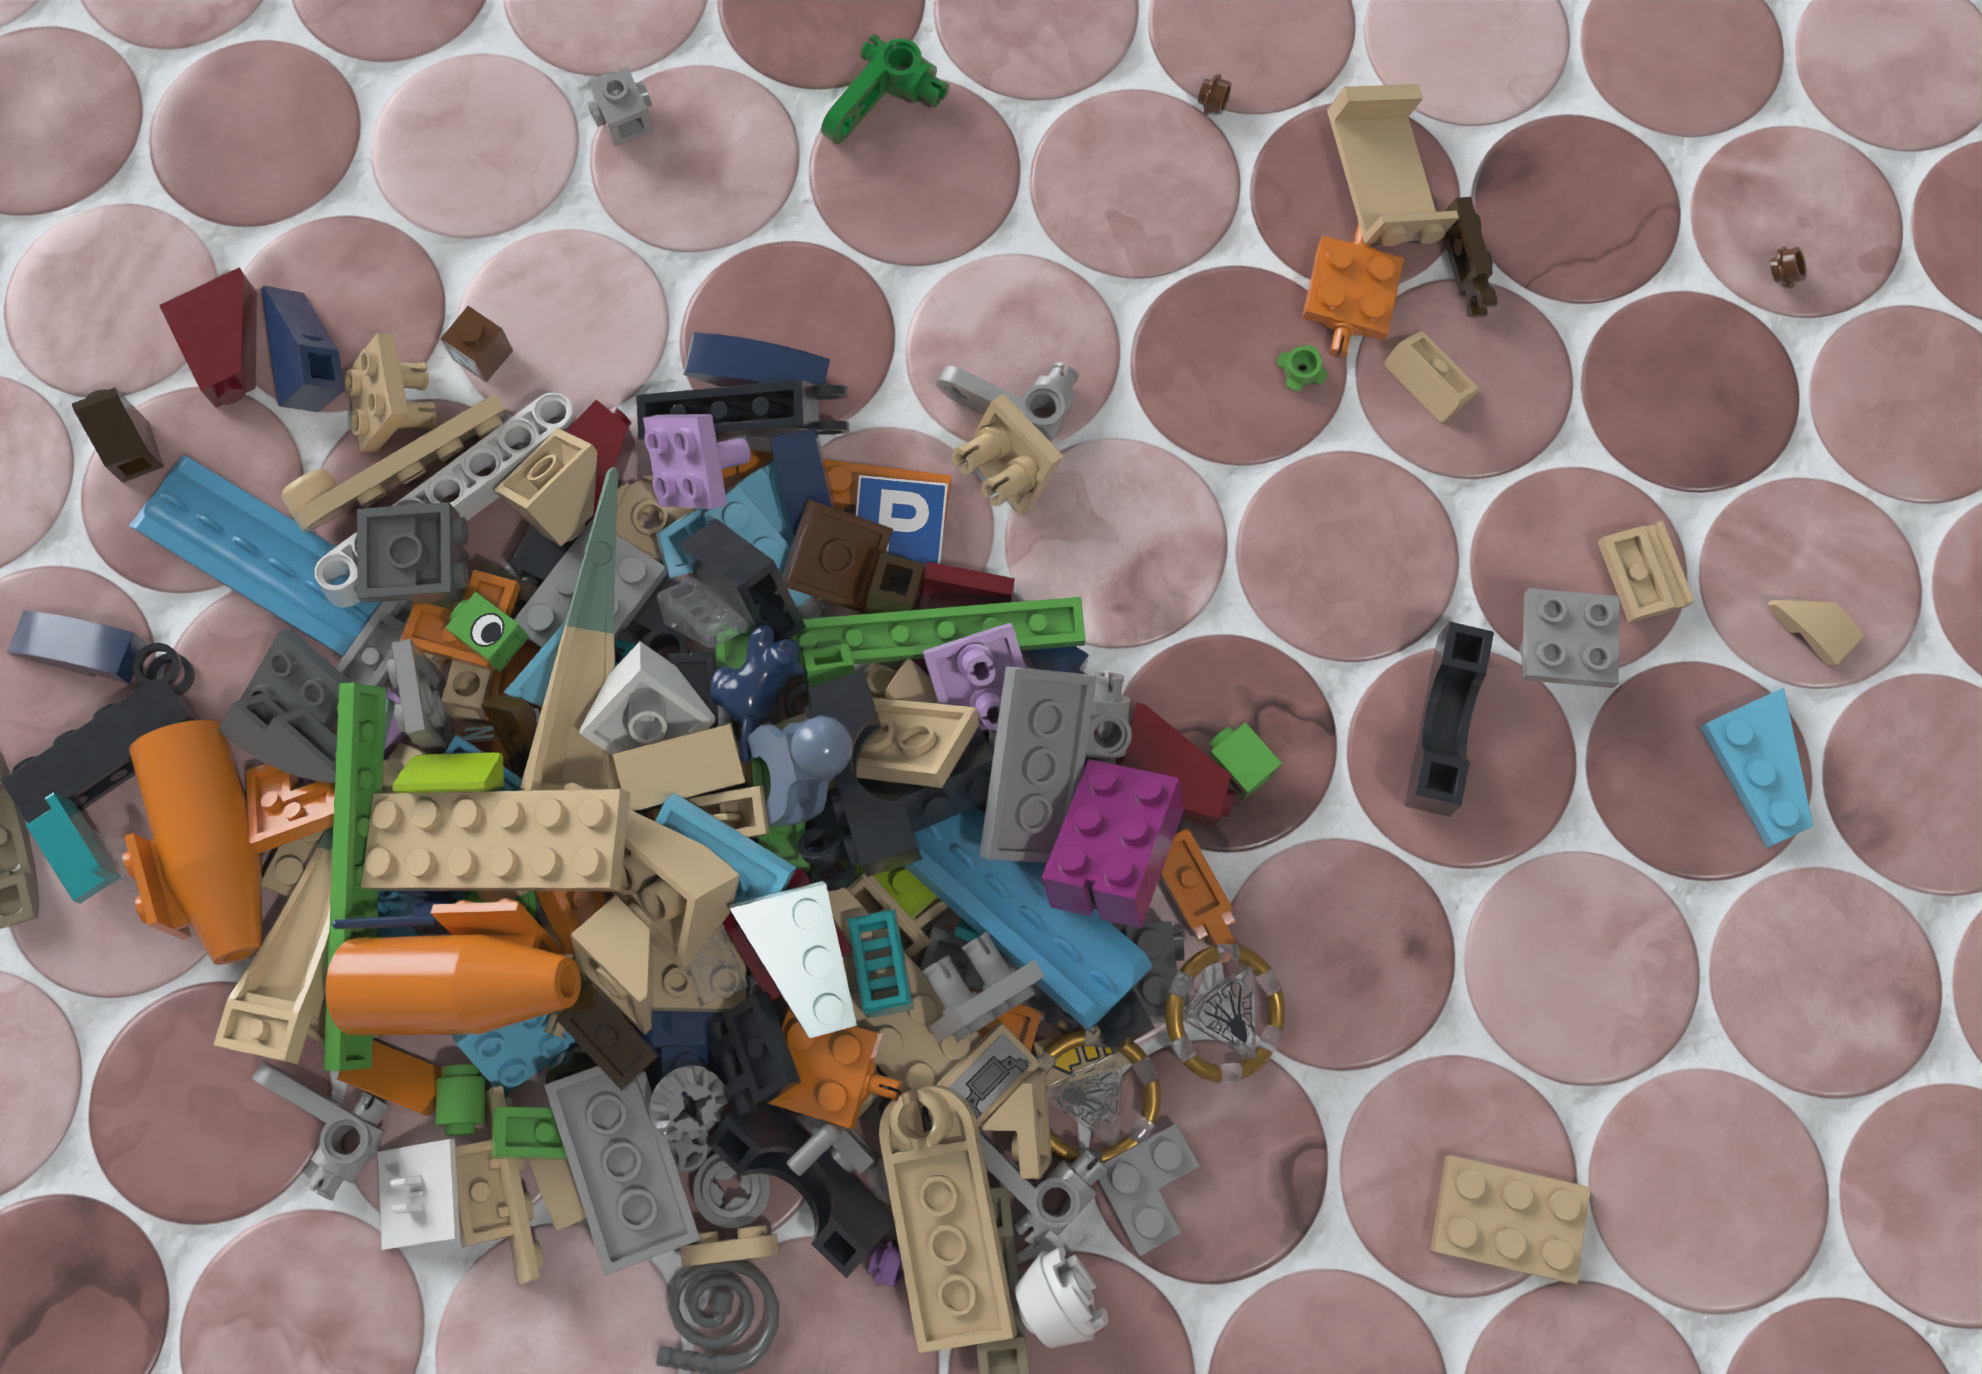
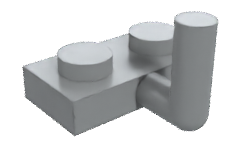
[787,1114,881,1176]

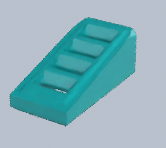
[847,909,915,1018]

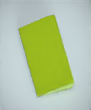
[393,752,504,794]

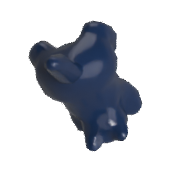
[710,624,806,762]

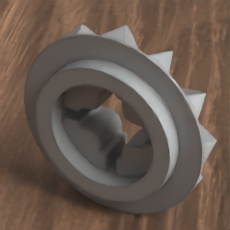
[650,1065,728,1145]
[693,1153,771,1228]

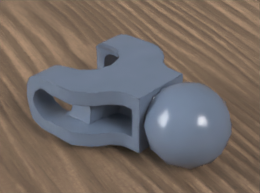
[747,715,853,828]

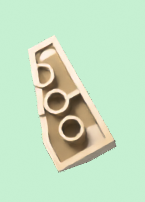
[564,782,740,969]

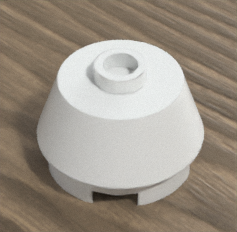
[1015,1246,1108,1348]

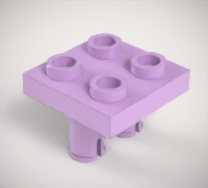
[643,414,750,509]
[922,623,1026,731]

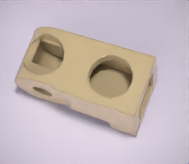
[441,660,494,723]

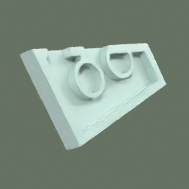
[728,881,857,1038]

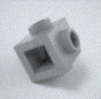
[587,68,654,146]

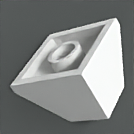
[579,642,715,756]

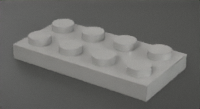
[980,666,1097,862]
[544,1066,700,1275]

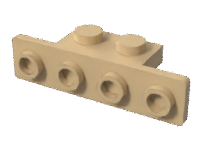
[455,1085,543,1285]

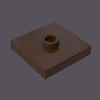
[782,499,893,613]

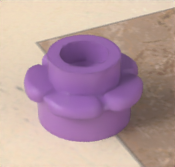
[868,1239,903,1288]

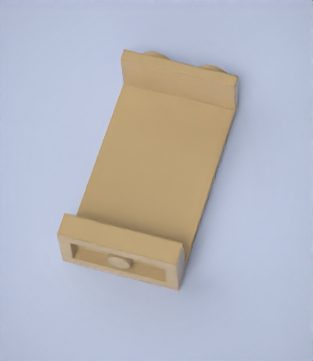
[1327,84,1459,246]

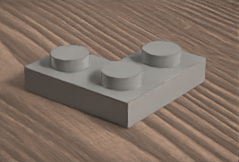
[1097,1124,1199,1257]

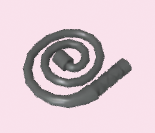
[656,1260,780,1374]

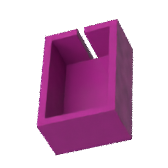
[1042,759,1184,929]

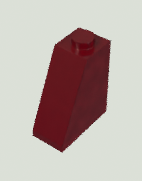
[159,267,257,408]
[565,400,635,529]
[1119,702,1236,828]

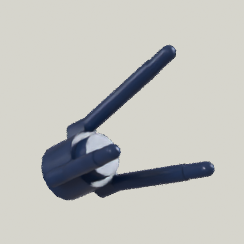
[332,891,458,936]

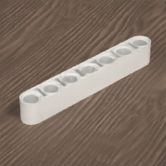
[314,392,576,608]

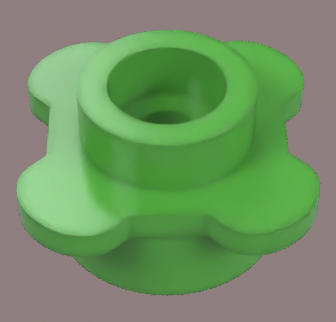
[1277,345,1327,392]

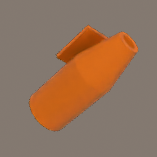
[123,720,262,965]
[325,899,581,1036]

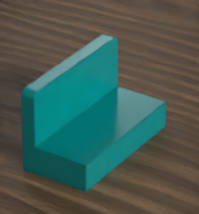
[26,792,121,904]

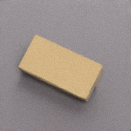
[612,724,748,813]

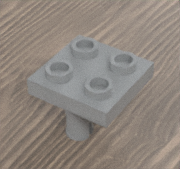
[1520,588,1620,688]
[922,932,1045,1043]

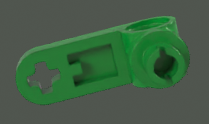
[821,34,949,144]

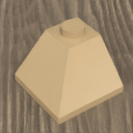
[494,428,597,546]
[571,895,652,1035]

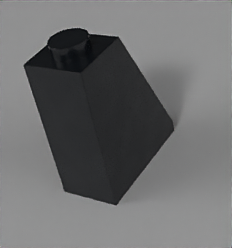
[679,518,806,642]

